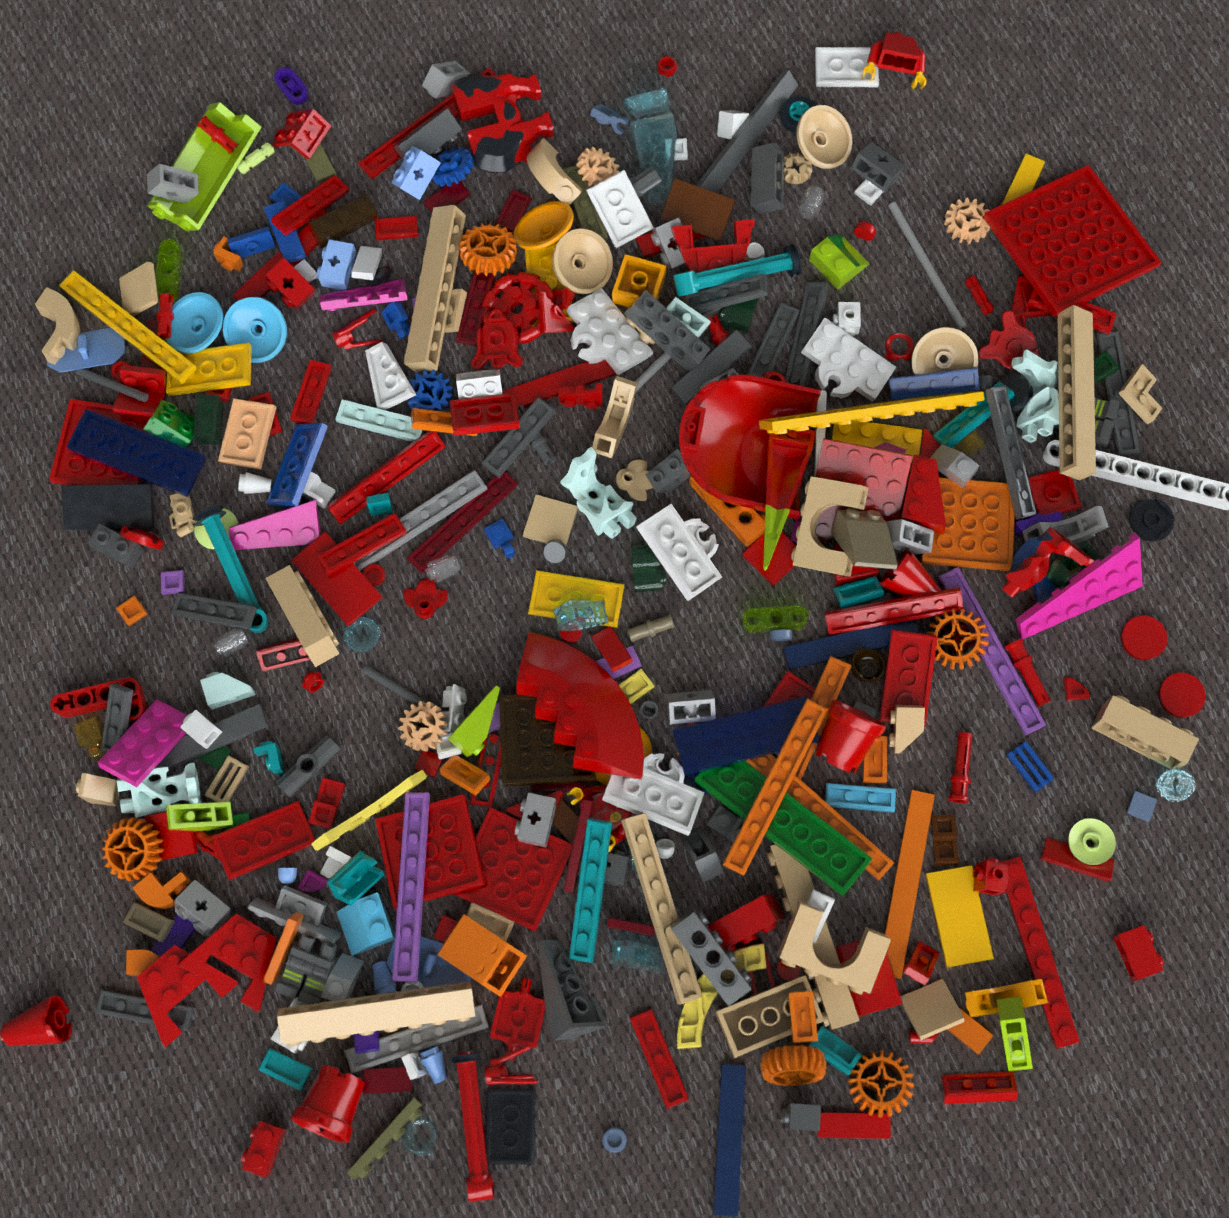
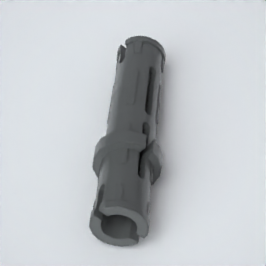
[517,405,557,466]

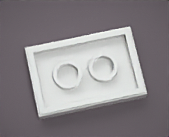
[815,47,879,87]
[586,170,654,248]

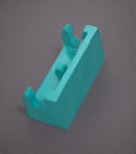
[327,851,384,905]
[807,1025,862,1076]

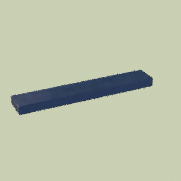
[783,620,919,670]
[713,1064,746,1217]

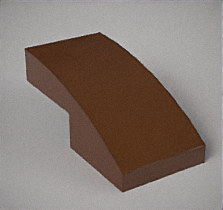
[931,814,959,866]

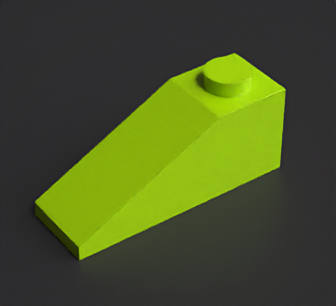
[447,685,500,757]
[166,802,233,831]
[997,996,1033,1071]

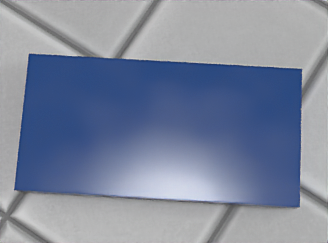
[267,423,328,507]

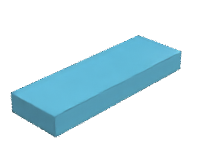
[825,783,896,813]

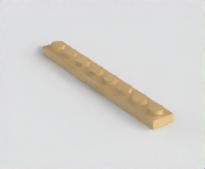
[621,813,702,1005]

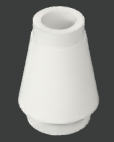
[239,472,272,494]

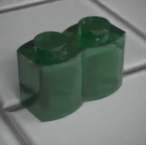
[631,545,666,593]

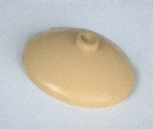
[797,105,852,169]
[552,229,613,294]
[912,327,978,375]

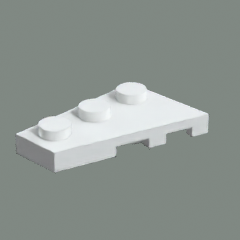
[365,342,416,410]

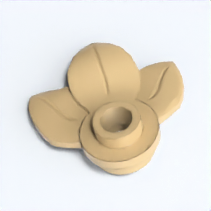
[616,460,653,501]

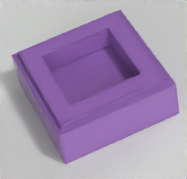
[161,570,185,595]

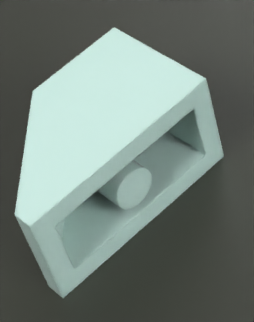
[666,297,711,338]
[200,672,256,710]

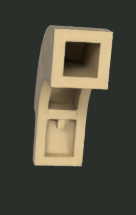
[527,138,583,205]
[35,287,80,365]
[592,376,638,458]

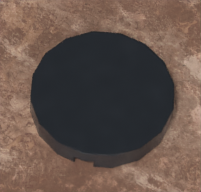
[993,374,1032,413]
[1129,498,1174,542]

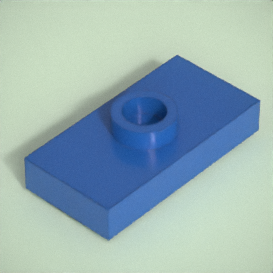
[227,227,275,258]

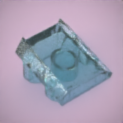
[623,88,671,120]

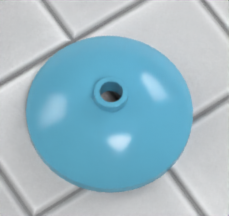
[166,292,223,354]
[223,297,287,363]

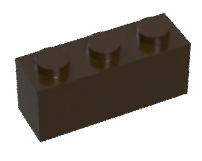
[310,194,377,248]

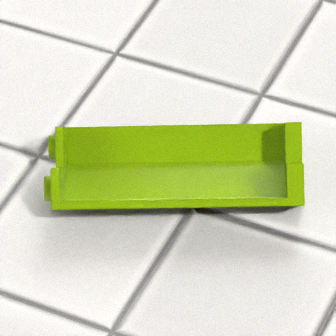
[147,102,262,231]

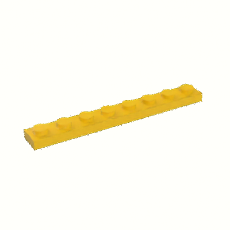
[59,270,197,384]

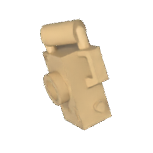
[169,491,196,537]

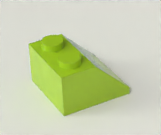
[809,234,870,290]

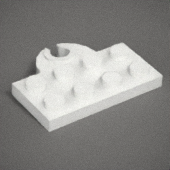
[566,288,653,375]
[801,318,896,402]
[636,504,722,601]
[602,753,704,836]

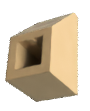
[889,705,925,753]
[76,773,120,806]

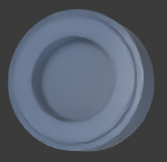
[770,630,793,641]
[602,1127,627,1153]

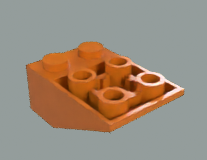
[437,914,527,997]

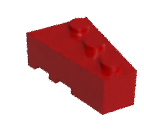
[900,455,946,535]

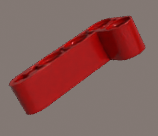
[50,677,147,723]

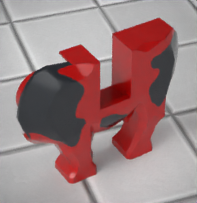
[451,73,554,173]

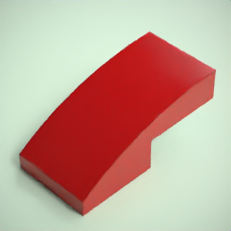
[308,777,346,829]

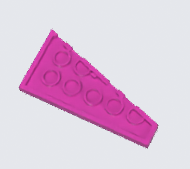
[1016,532,1142,639]

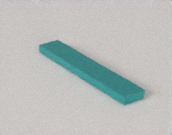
[569,818,612,963]

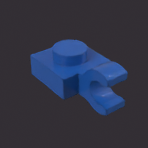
[381,301,411,339]
[483,518,515,559]

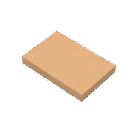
[218,398,276,470]

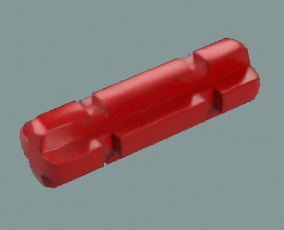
[965,276,994,316]

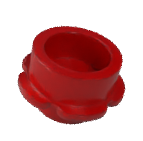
[657,56,677,77]
[302,672,324,693]

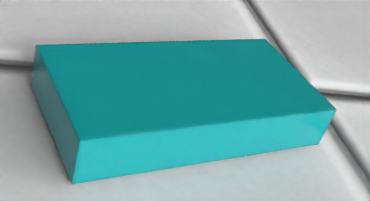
[833,576,884,609]
[258,1048,313,1091]

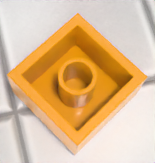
[612,254,666,308]

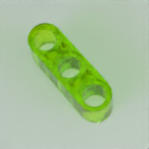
[155,239,183,302]
[742,606,809,633]

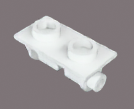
[442,684,467,733]

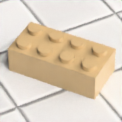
[265,565,339,667]
[1091,695,1199,771]
[715,975,824,1058]

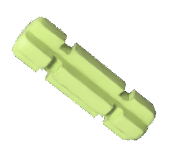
[237,142,275,174]

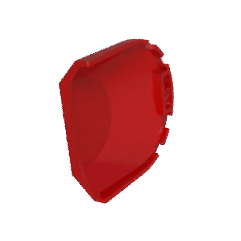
[679,375,821,519]

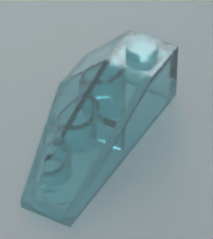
[629,113,677,206]

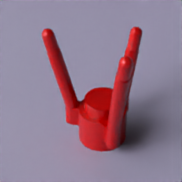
[332,309,383,350]
[485,1045,538,1085]

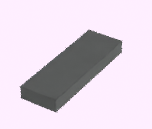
[101,683,133,752]

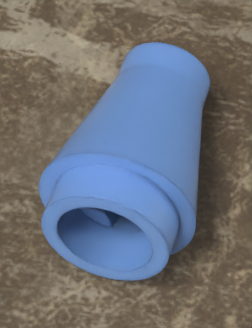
[372,961,397,995]
[420,1045,448,1084]

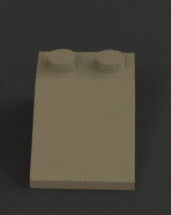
[831,508,898,569]

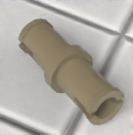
[627,614,674,642]

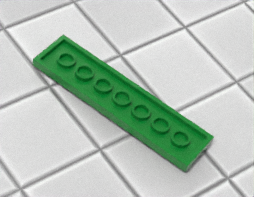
[695,745,873,896]

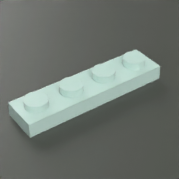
[336,399,424,442]

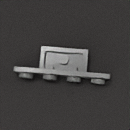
[248,886,341,944]

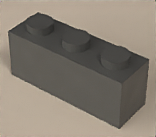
[393,108,462,161]
[749,142,784,213]
[780,1103,821,1131]

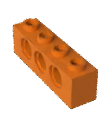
[689,476,765,548]

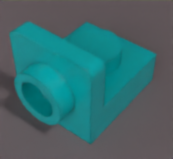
[253,741,285,775]

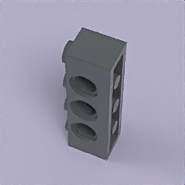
[624,290,710,372]
[671,907,752,1006]

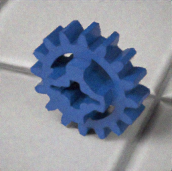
[432,147,474,187]
[407,370,453,412]

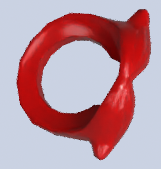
[884,333,914,361]

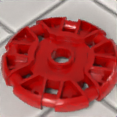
[480,271,554,344]

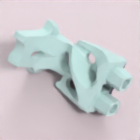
[1012,350,1059,443]
[560,447,636,539]
[117,762,201,817]

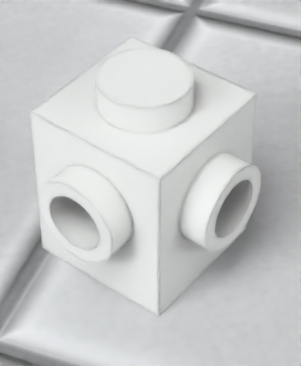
[833,302,861,337]

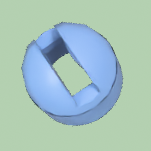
[278,868,297,884]

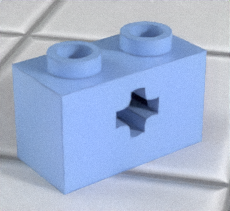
[391,146,441,200]
[317,240,356,290]

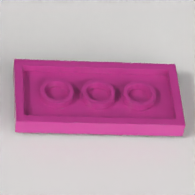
[98,699,187,787]

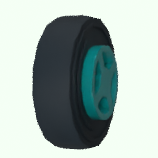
[780,96,816,133]

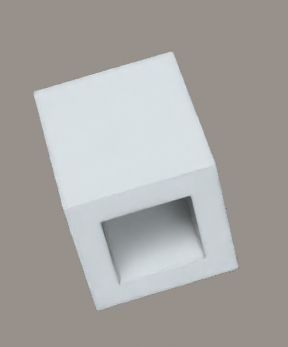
[180,710,222,749]

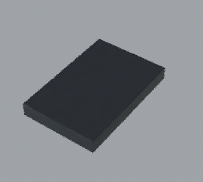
[485,1089,536,1165]

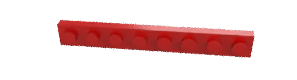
[999,857,1080,1049]

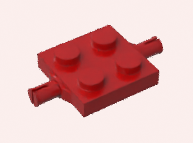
[489,978,545,1061]

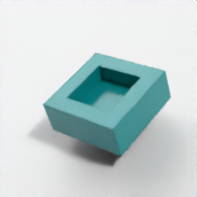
[366,493,393,517]

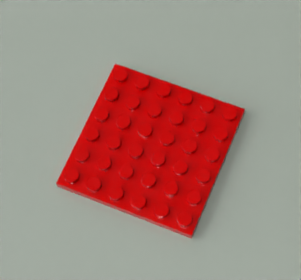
[983,165,1162,317]

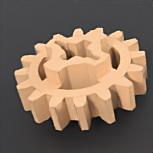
[576,147,620,187]
[944,198,990,244]
[398,701,448,752]

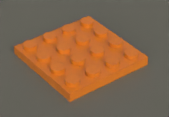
[921,478,1015,571]

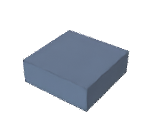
[1126,791,1157,822]

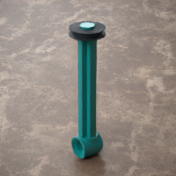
[673,244,801,297]
[192,505,269,633]

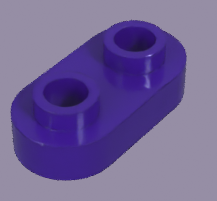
[274,67,308,105]

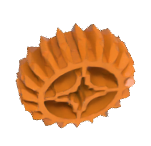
[459,222,517,276]
[927,609,989,670]
[100,817,164,881]
[760,1045,827,1087]
[848,1050,914,1118]

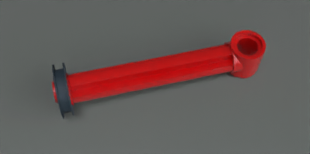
[450,1051,494,1202]

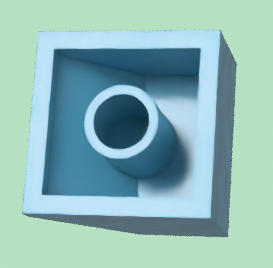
[337,892,395,956]

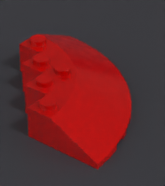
[516,632,644,780]

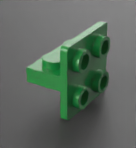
[143,400,200,453]

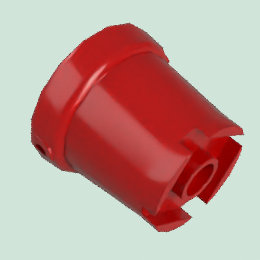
[814,700,886,774]
[290,1065,365,1143]

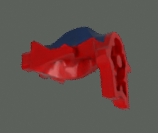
[1002,527,1094,597]

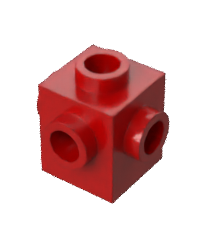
[973,858,1009,896]

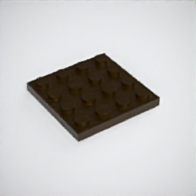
[499,695,596,787]

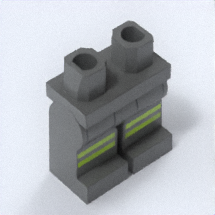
[1054,398,1120,448]
[275,933,338,1004]

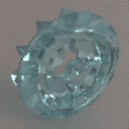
[344,617,380,653]
[1156,766,1195,801]

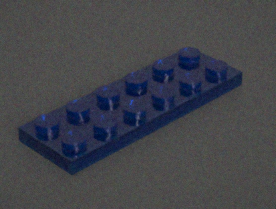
[66,409,207,497]
[673,696,820,776]

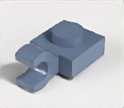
[590,104,629,134]

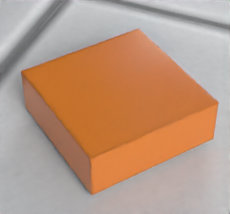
[116,595,148,626]

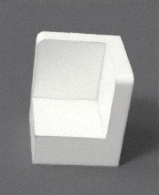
[717,110,749,139]
[302,472,336,509]
[320,846,351,879]

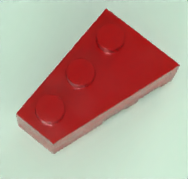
[708,894,786,954]

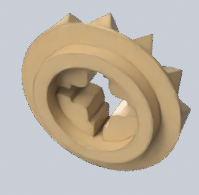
[784,152,812,184]

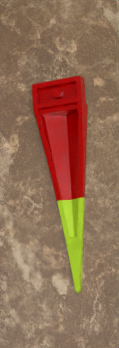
[763,429,816,570]

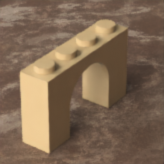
[792,476,868,577]
[778,901,891,995]

